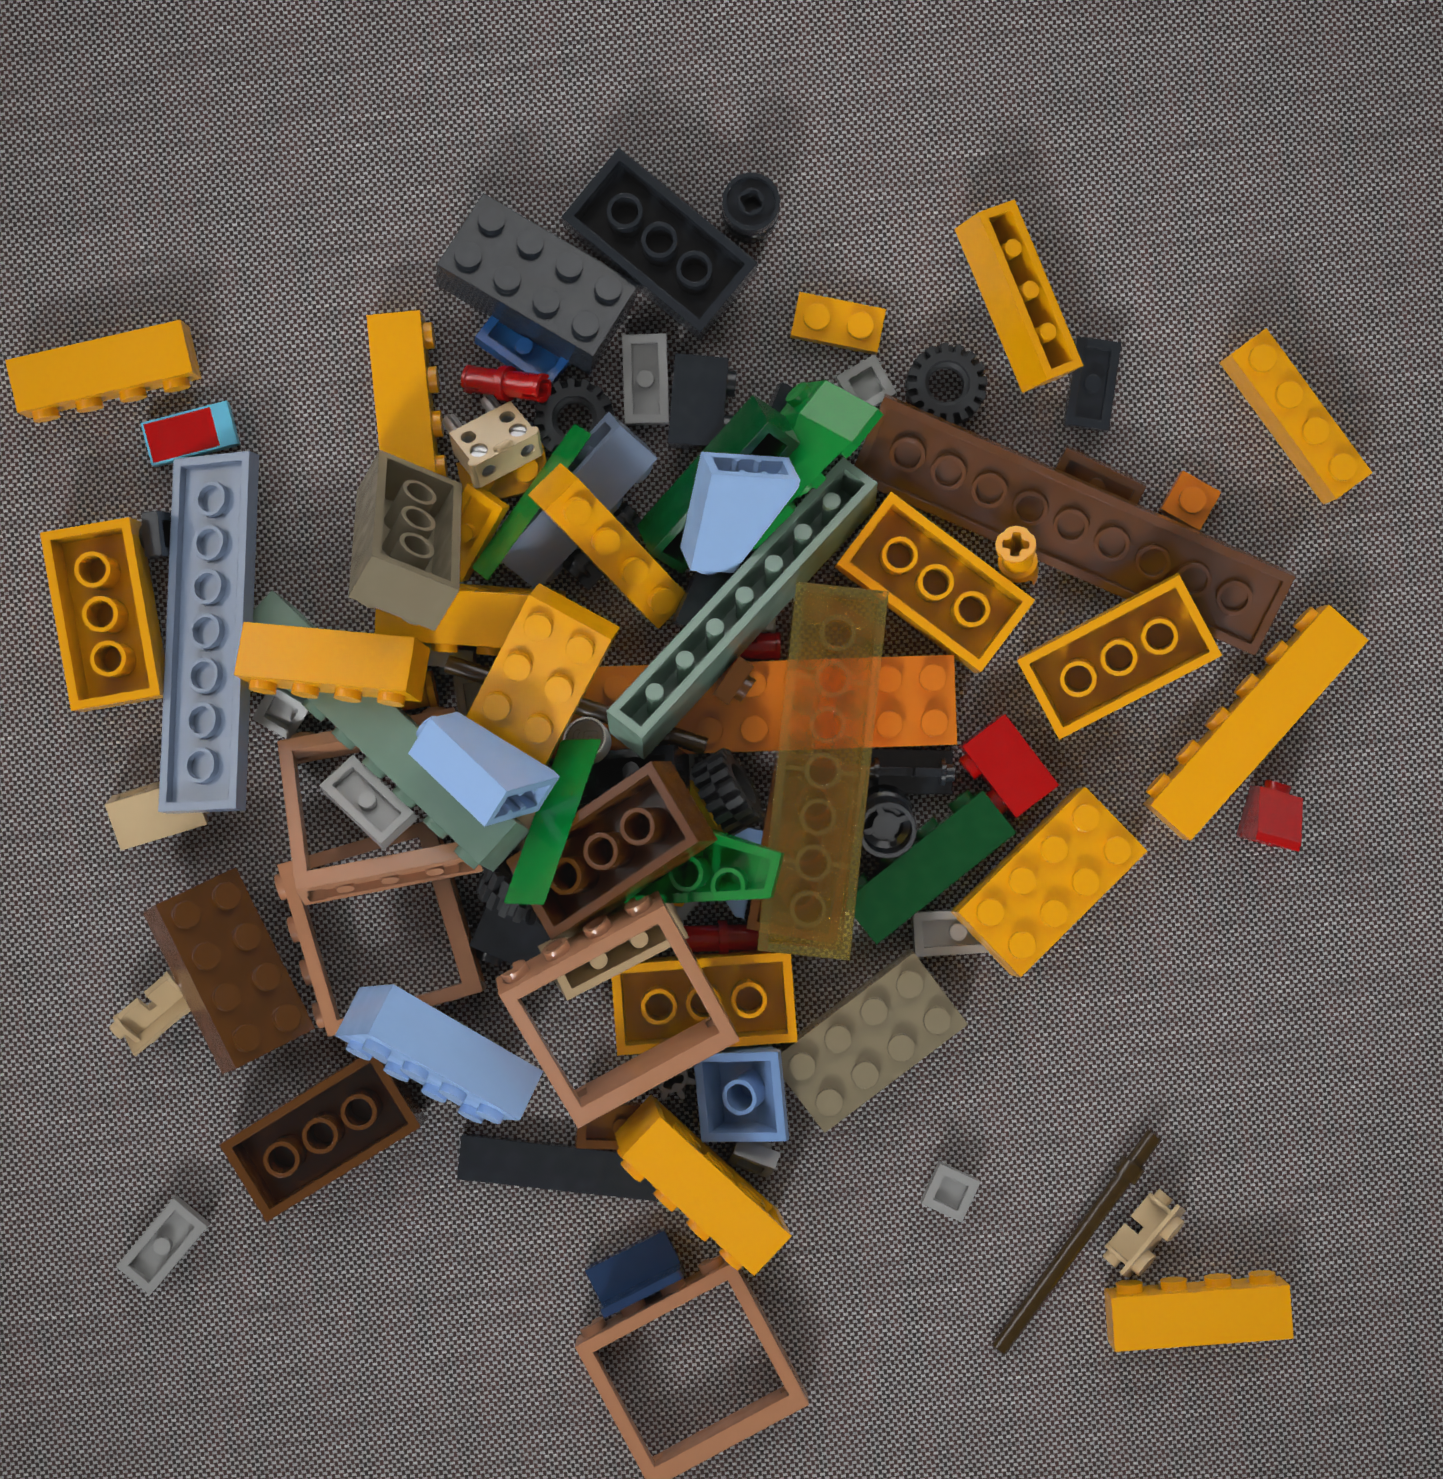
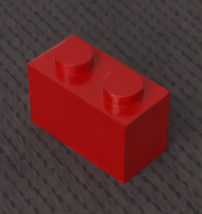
[958,714,1059,818]

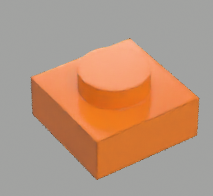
[1158,470,1221,531]

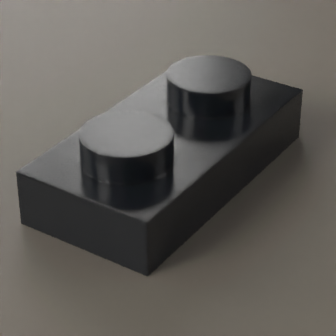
[1063,336,1122,433]

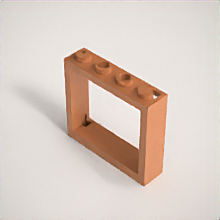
[277,706,483,905]
[274,822,487,1037]
[495,890,740,1128]
[575,1255,809,1479]

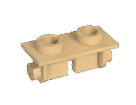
[109,970,191,1057]
[1102,1188,1186,1278]

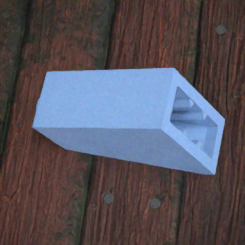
[680,452,800,575]
[408,712,560,827]

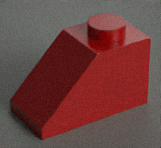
[1236,780,1303,852]

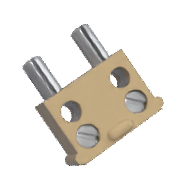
[442,395,543,488]

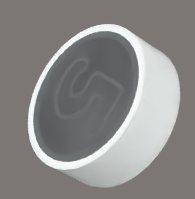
[563,717,611,764]

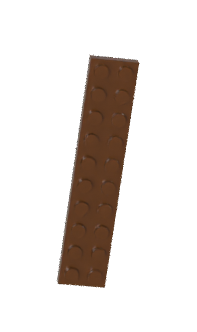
[854,394,1296,656]

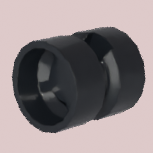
[722,172,780,243]
[857,784,917,858]

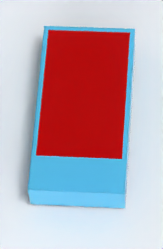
[141,400,241,468]

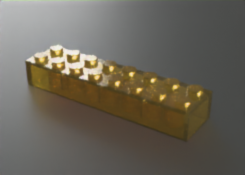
[756,582,889,960]

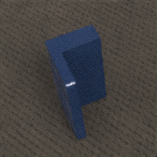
[585,1227,684,1318]

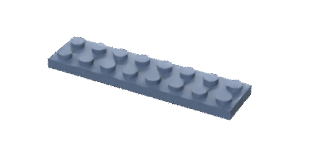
[158,451,259,814]

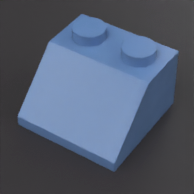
[694,1045,789,1142]

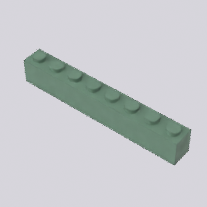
[606,457,878,759]
[253,590,529,872]

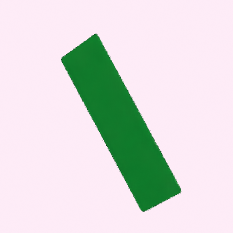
[472,424,591,580]
[504,739,601,905]

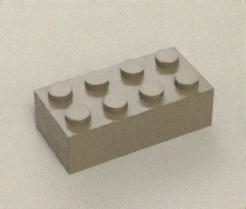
[348,450,462,631]
[777,948,968,1133]

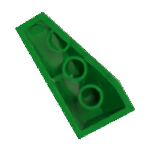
[751,380,884,551]
[624,828,784,903]

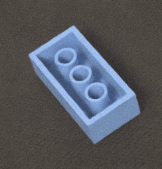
[335,984,543,1124]

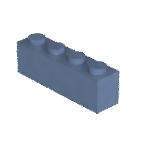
[502,412,658,588]

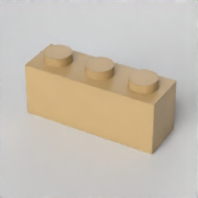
[538,903,689,1001]

